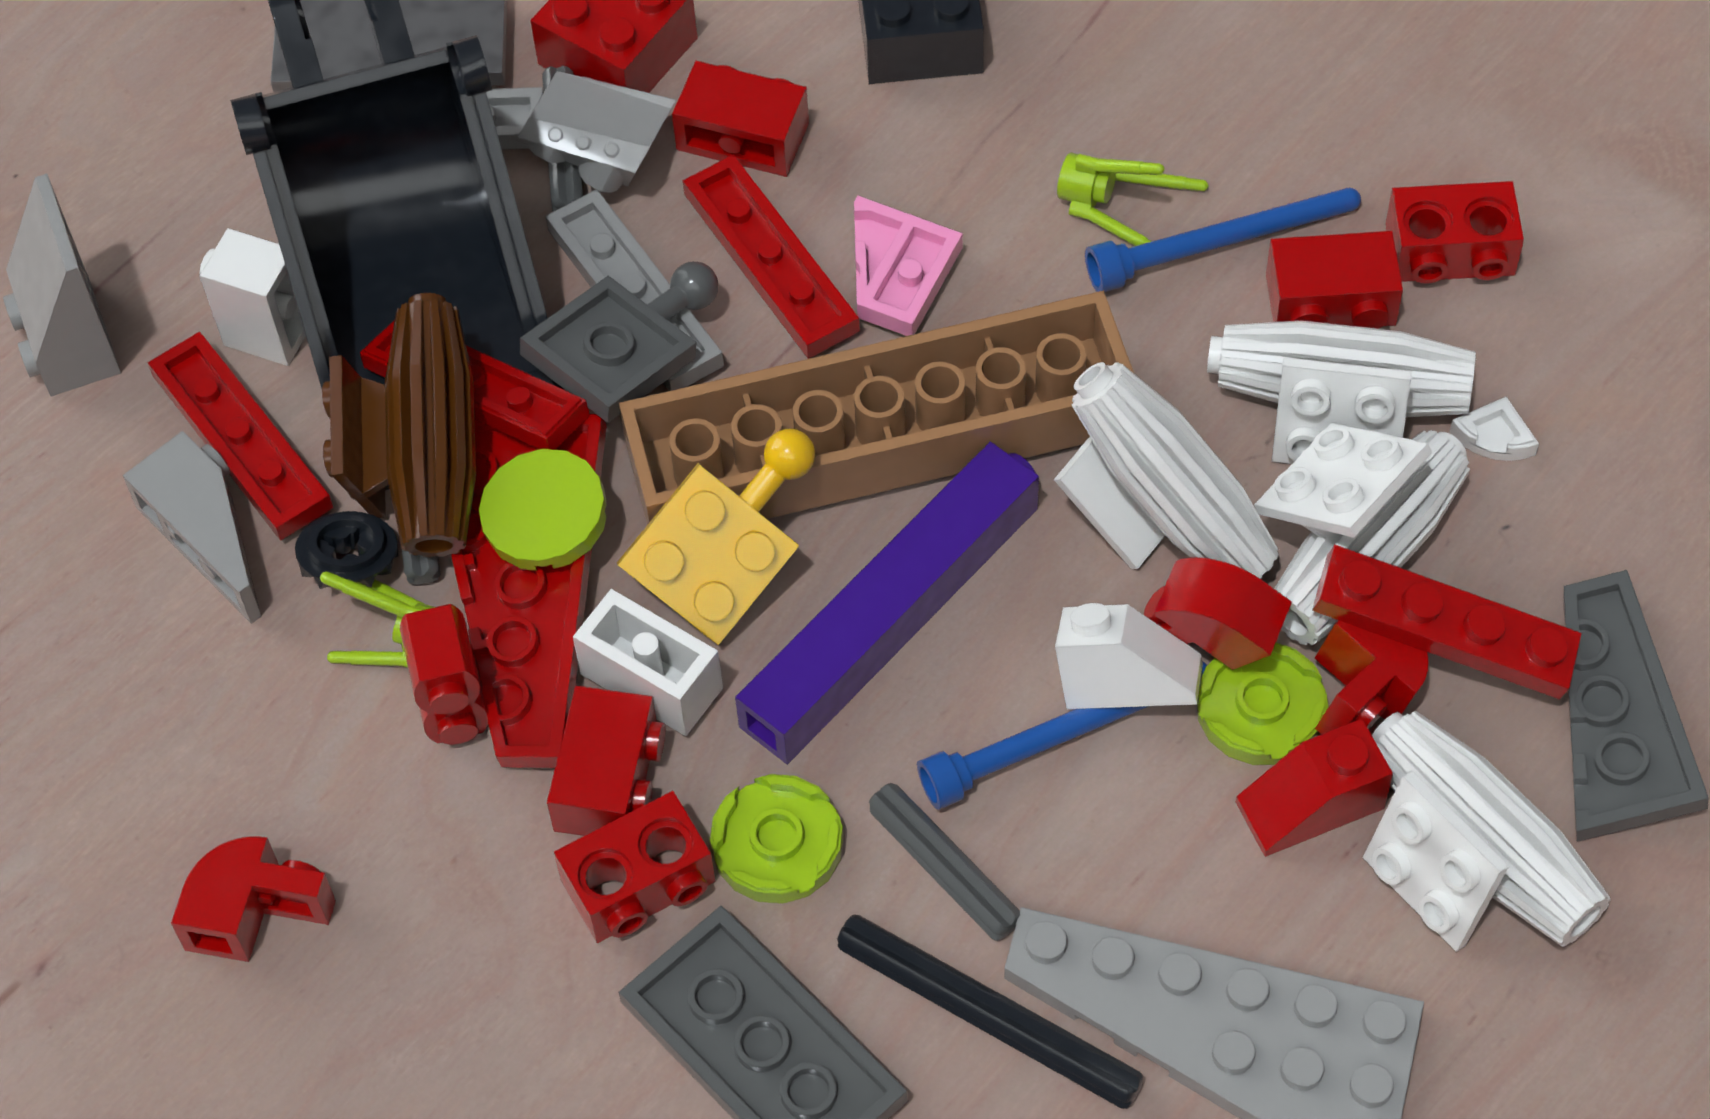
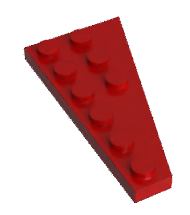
[451,414,607,768]

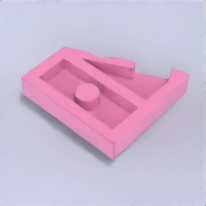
[854,196,963,336]

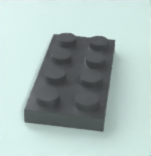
[619,905,908,1119]

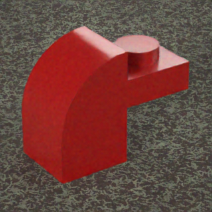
[1144,557,1292,670]
[1314,621,1428,734]
[171,836,336,962]

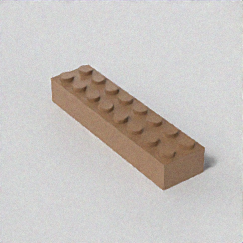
[619,290,1134,525]

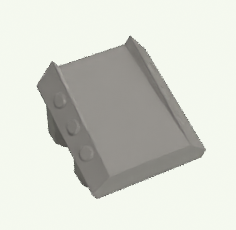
[517,71,676,193]

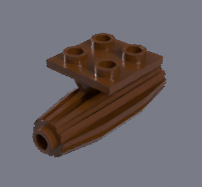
[322,293,477,558]

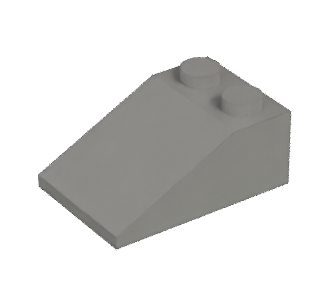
[3,174,121,397]

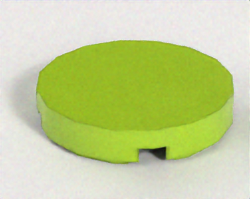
[479,449,607,570]
[1197,643,1328,765]
[710,774,843,904]

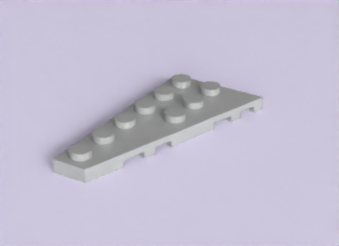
[1004,907,1424,1119]

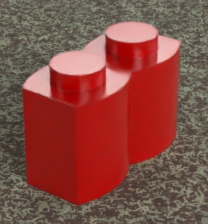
[400,604,488,745]

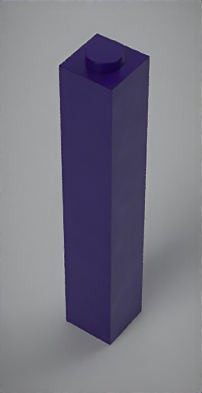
[735,441,1039,765]

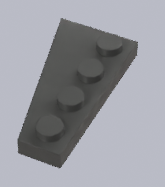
[1564,570,1709,842]

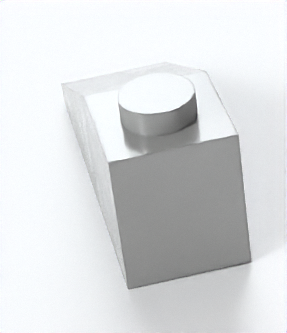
[123,431,261,624]

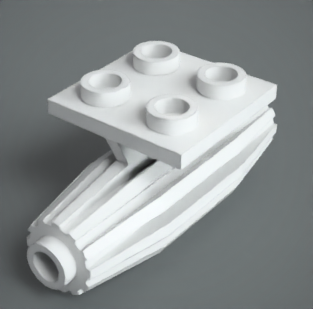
[1207,321,1476,464]
[1054,362,1278,579]
[1254,423,1470,645]
[1363,711,1611,952]

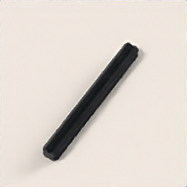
[837,915,1143,1109]

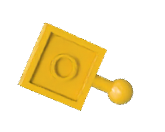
[617,429,815,645]

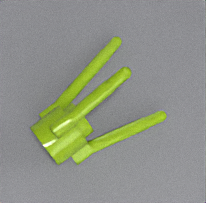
[1057,152,1209,246]
[320,571,434,668]

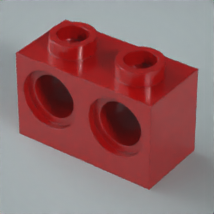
[1385,181,1524,284]
[554,791,715,944]

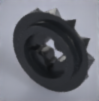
[295,511,398,589]

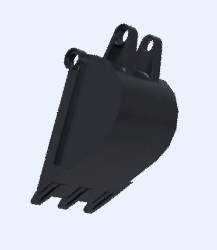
[230,0,565,491]

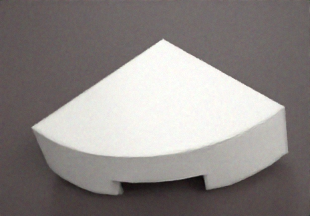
[1450,397,1539,461]

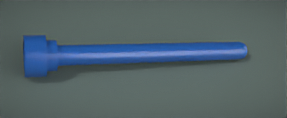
[1085,188,1361,292]
[917,661,1207,810]

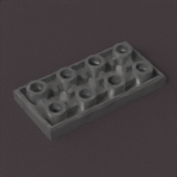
[271,0,507,92]

